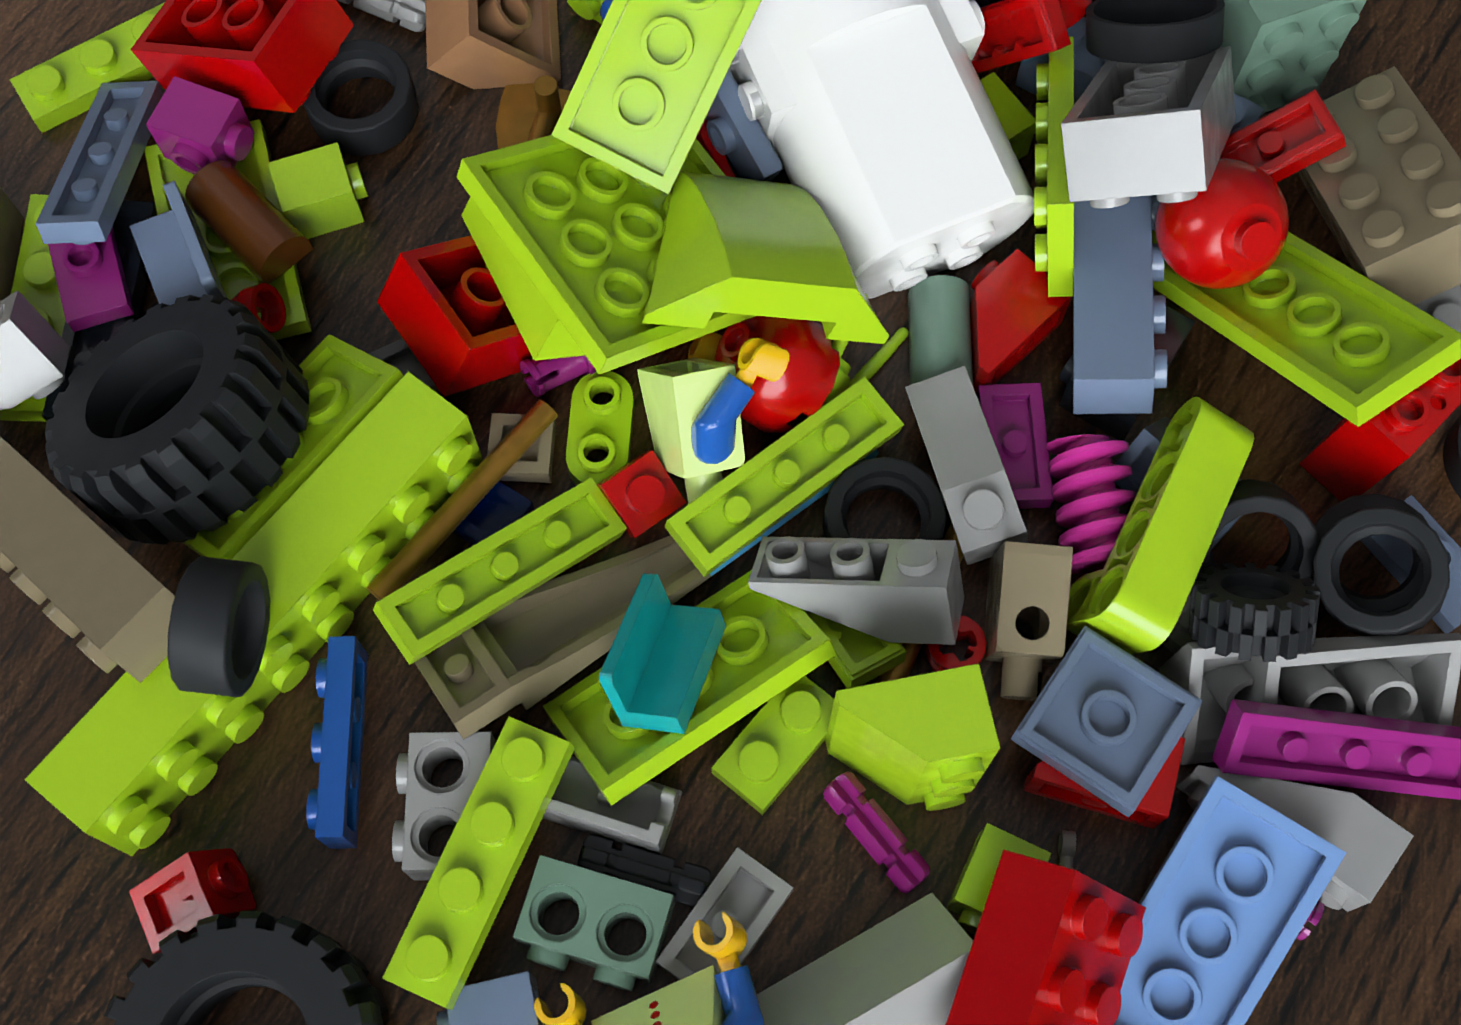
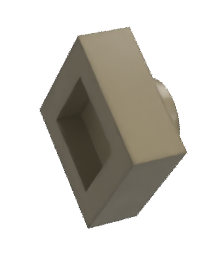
[487,413,556,483]

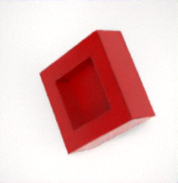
[597,450,687,538]

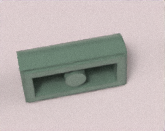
[908,275,973,405]

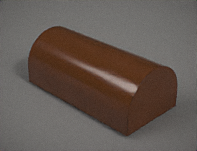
[185,160,314,284]

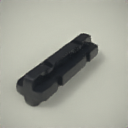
[578,834,711,907]

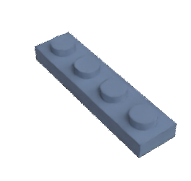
[36,81,163,245]

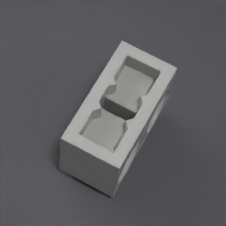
[392,732,496,881]

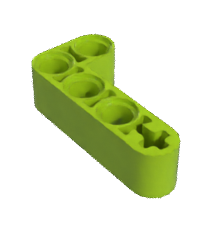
[1066,397,1254,654]

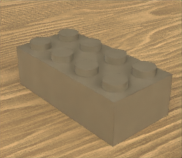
[1297,66,1461,305]

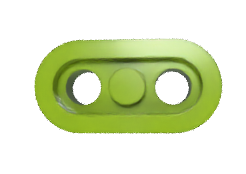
[566,371,635,485]

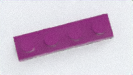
[1212,699,1461,800]

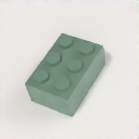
[1220,0,1367,117]

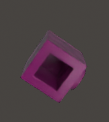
[146,76,255,174]

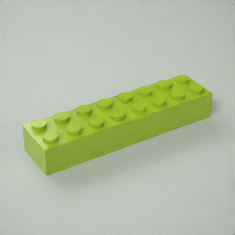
[25,371,483,856]

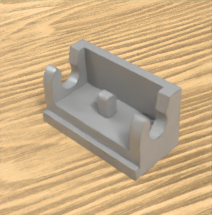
[542,756,682,854]

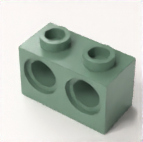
[513,855,676,992]

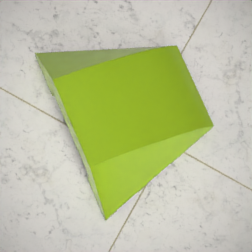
[642,171,889,344]

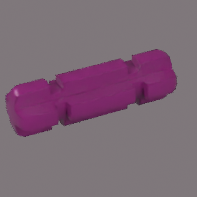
[823,771,930,893]

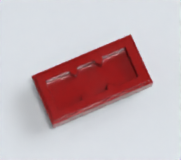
[972,0,1071,73]

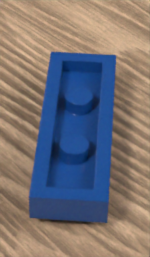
[306,636,368,849]

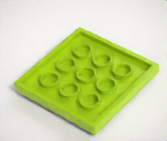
[457,135,755,375]

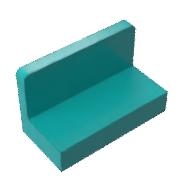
[599,573,726,734]

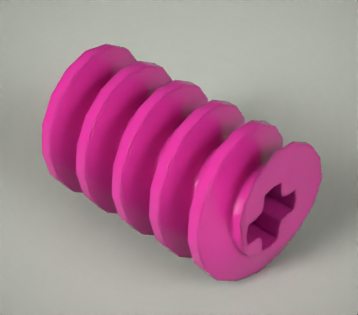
[1046,434,1136,574]

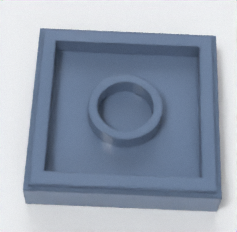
[1010,626,1203,817]

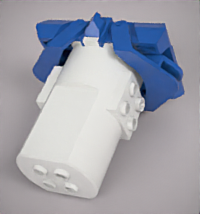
[600,0,1034,299]

